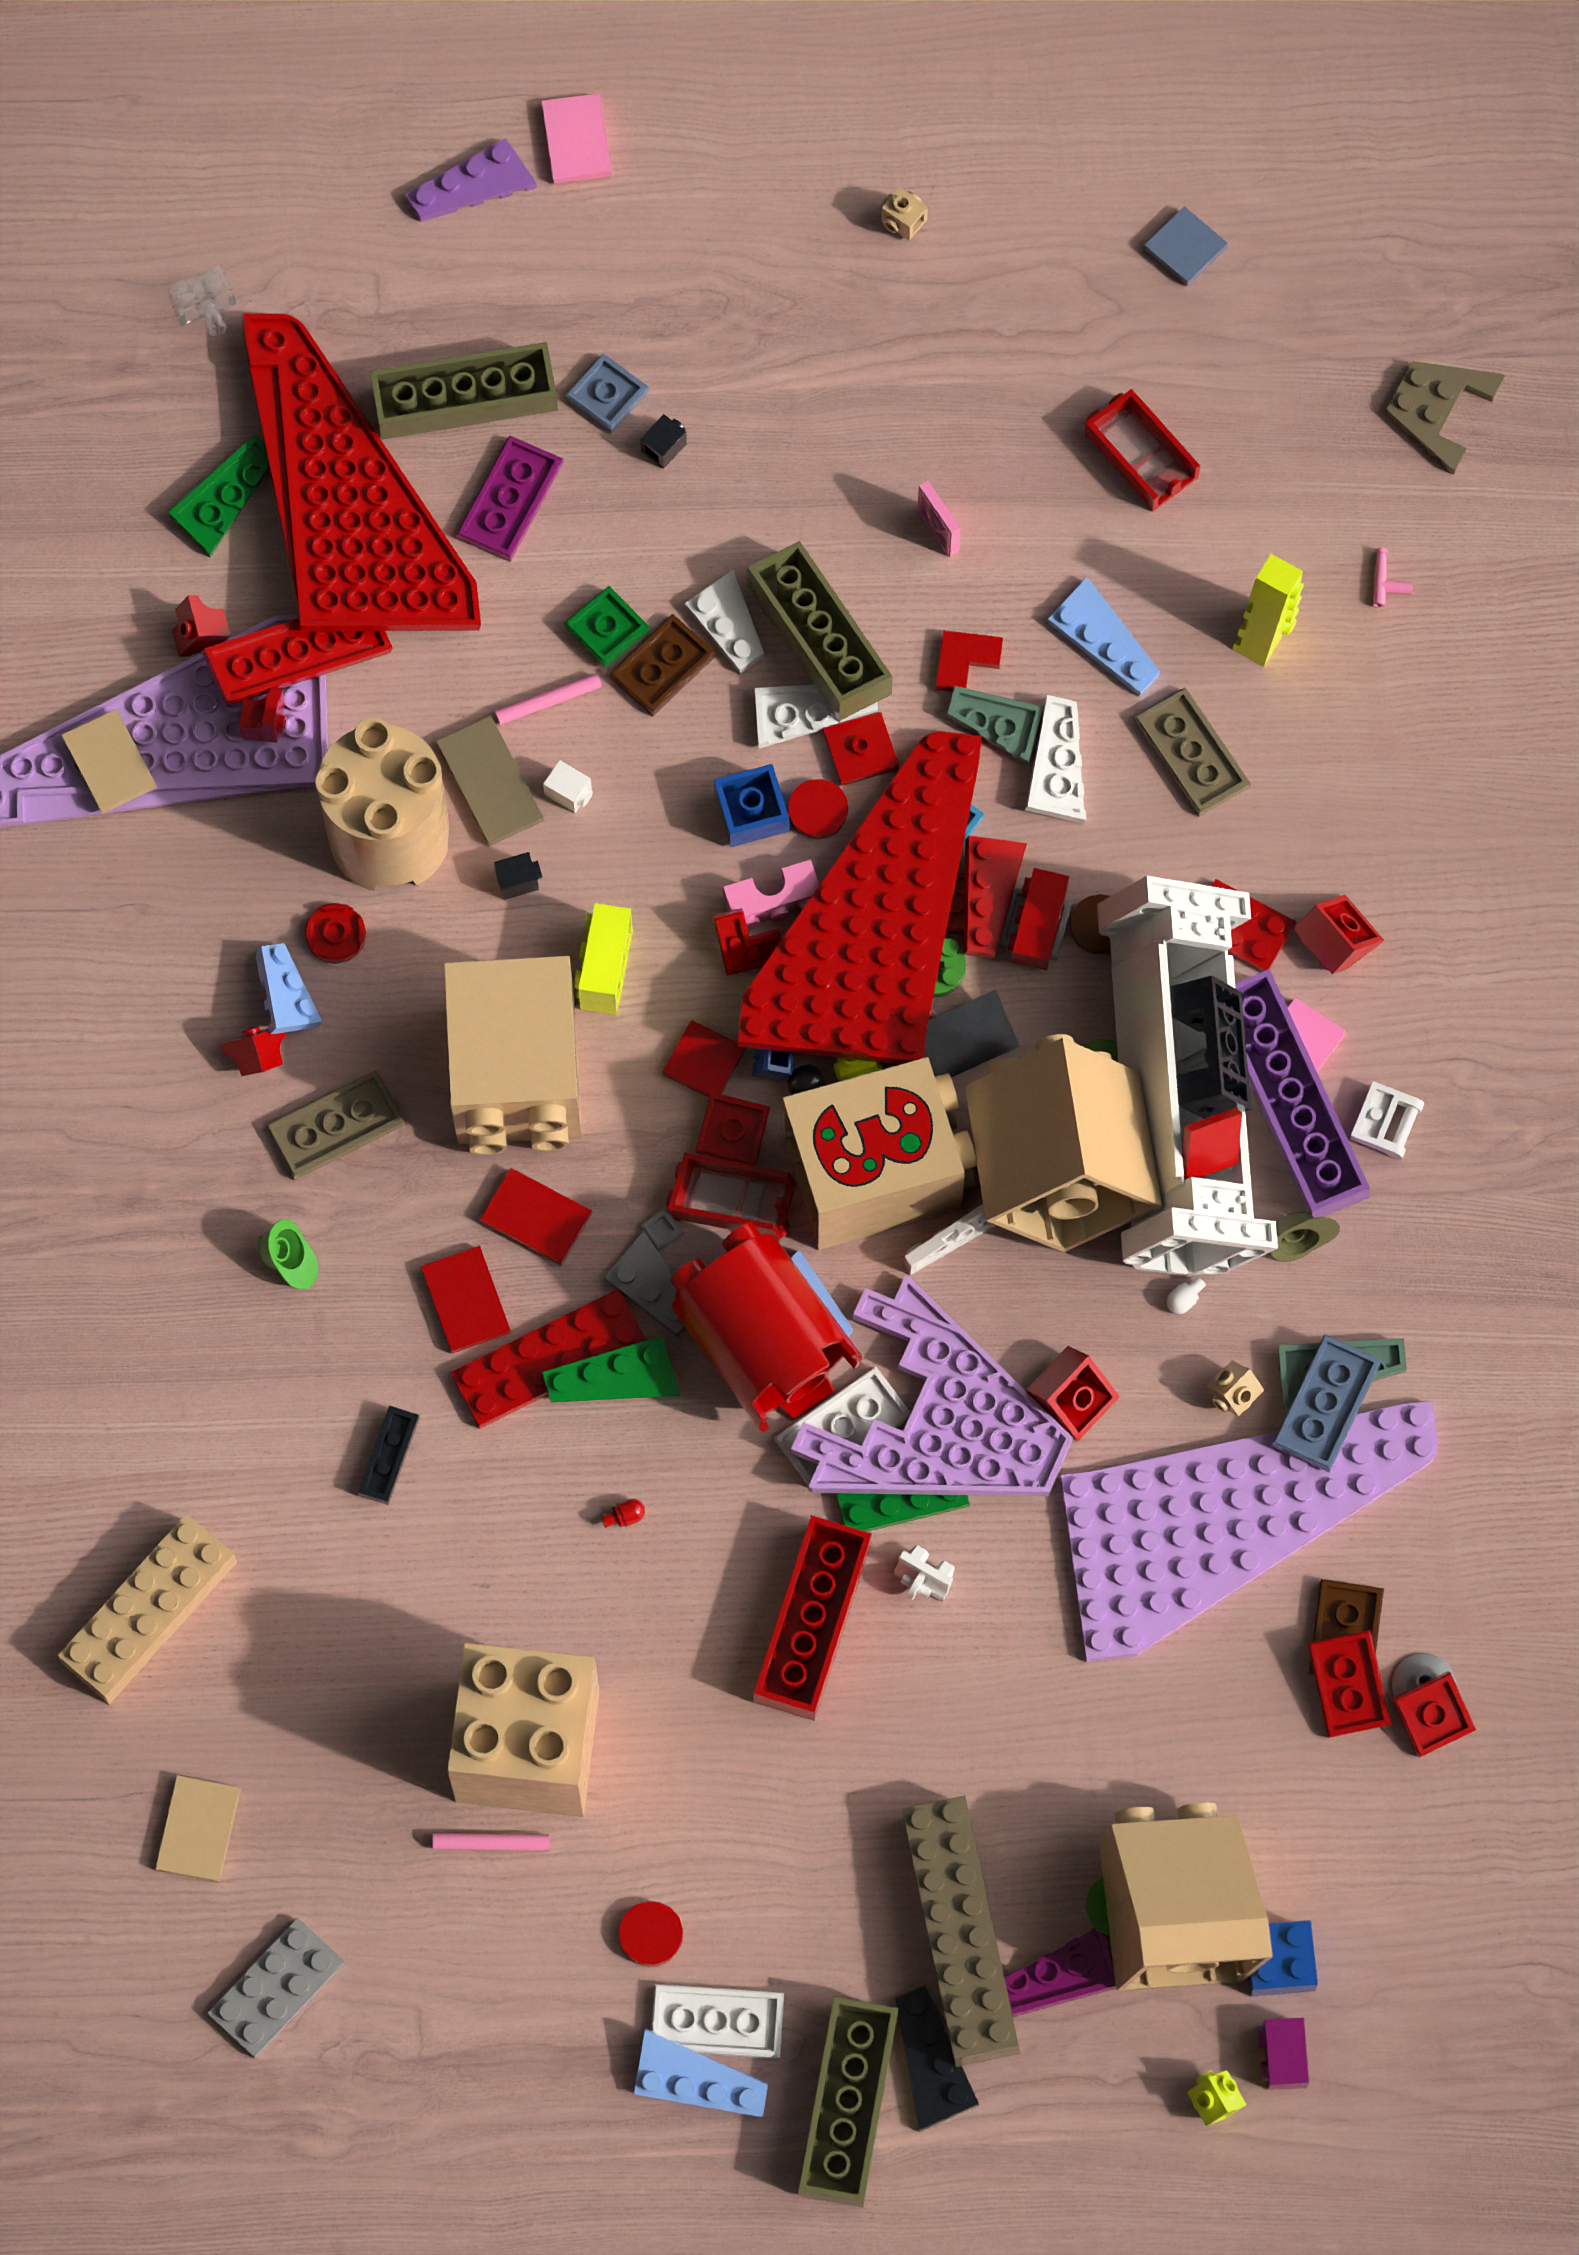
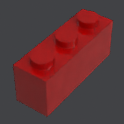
[1007,868,1070,971]

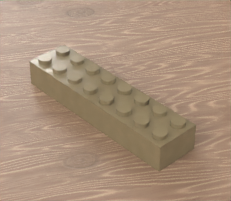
[902,1795,1020,2067]

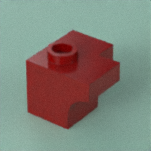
[172,595,231,657]
[239,688,286,743]
[220,1026,287,1077]

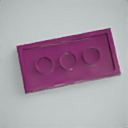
[456,435,563,562]

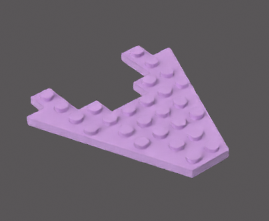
[790,1275,1073,1496]

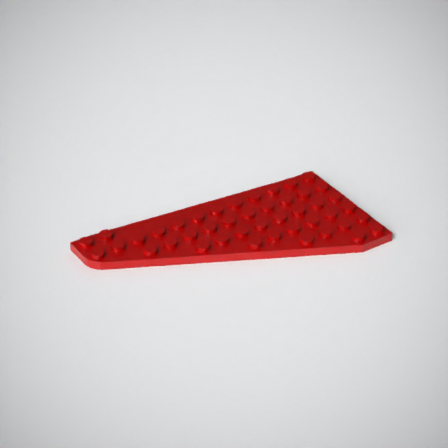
[242,313,481,632]
[737,731,981,1065]

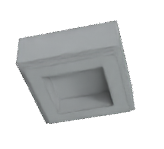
[640,1208,684,1252]

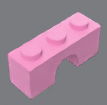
[723,859,820,930]

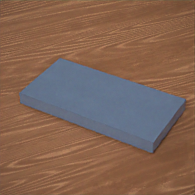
[1272,1334,1382,1473]

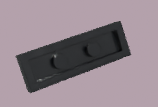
[358,1405,420,1505]

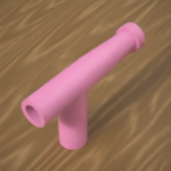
[1373,548,1413,608]

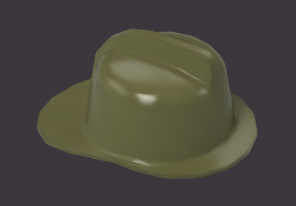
[1271,1211,1340,1262]

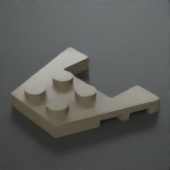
[1385,361,1505,475]

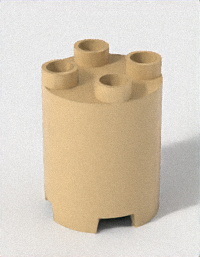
[316,717,449,891]

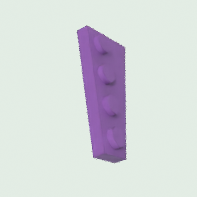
[405,138,537,222]

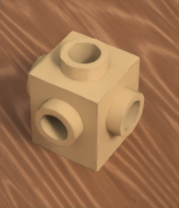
[880,187,928,241]
[1206,1360,1264,1416]

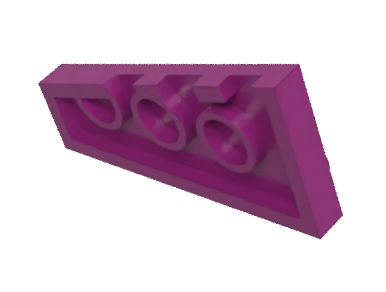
[1004,1928,1116,2017]

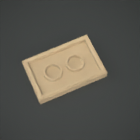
[62,709,157,814]
[156,1775,241,1883]

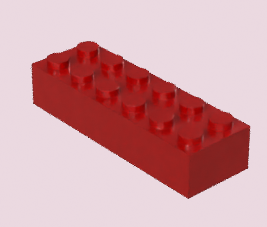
[753,1515,872,1721]

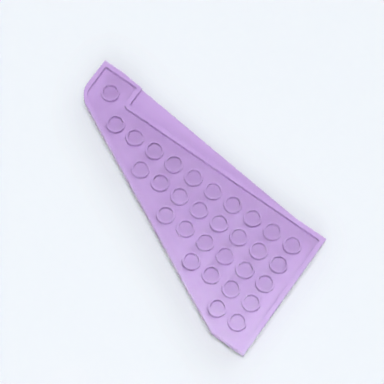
[1061,1401,1438,1662]

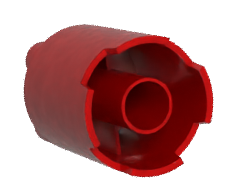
[670,1222,863,1432]

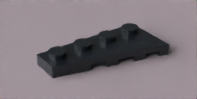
[895,1985,979,2132]

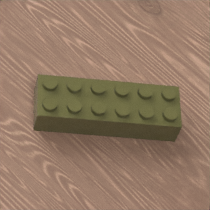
[370,342,558,440]
[747,541,892,721]
[799,1997,898,2208]

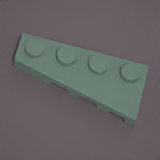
[1278,1338,1407,1409]

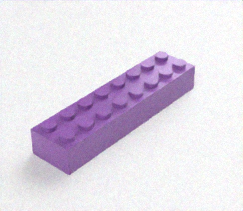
[1235,969,1370,1218]

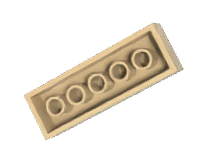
[58,1513,237,1704]

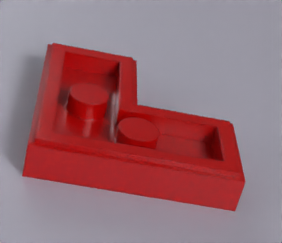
[936,630,1003,692]
[712,908,782,976]

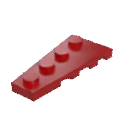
[963,836,1027,958]

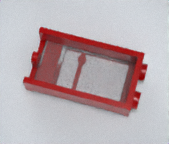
[1084,388,1200,512]
[666,1152,797,1241]

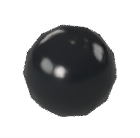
[787,1064,825,1095]

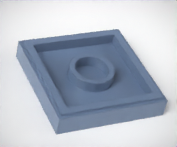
[1144,206,1228,286]
[565,353,649,434]

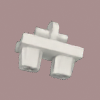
[893,1545,955,1602]

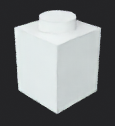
[543,760,593,813]

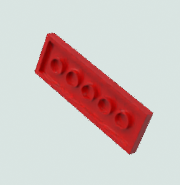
[202,618,393,706]
[451,1288,647,1429]

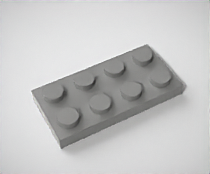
[208,1918,345,2059]

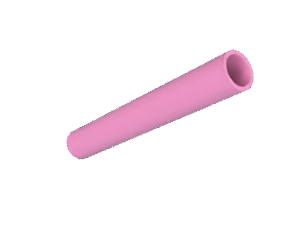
[495,673,602,725]
[433,1833,550,1851]

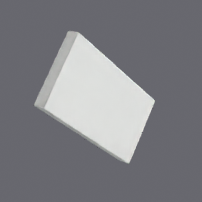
[774,1366,911,1486]
[651,1984,784,2059]

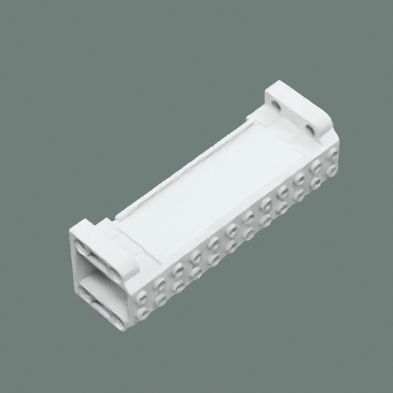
[1097,876,1278,1276]

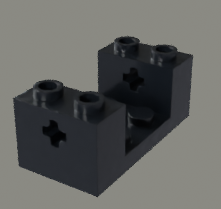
[1169,975,1251,1119]

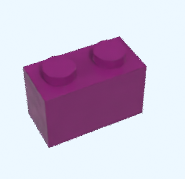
[1257,2018,1309,2090]

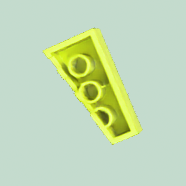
[1232,554,1304,667]

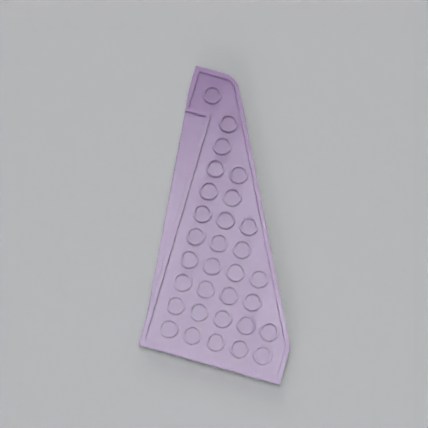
[0,614,328,828]

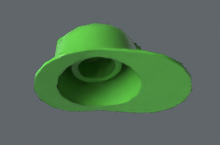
[259,1219,319,1289]

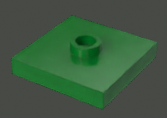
[564,586,650,668]

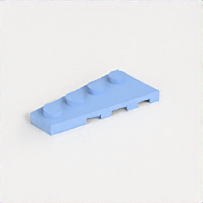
[1048,577,1160,697]
[634,2029,769,2117]

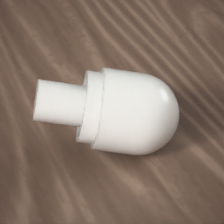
[1166,1276,1206,1314]

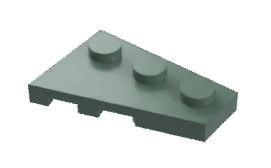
[947,686,1043,766]

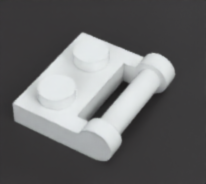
[1350,1081,1424,1160]

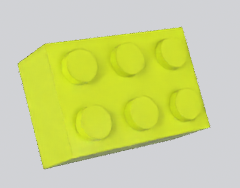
[574,903,633,1015]

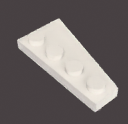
[755,685,878,749]
[1025,695,1086,824]
[904,1204,996,1275]

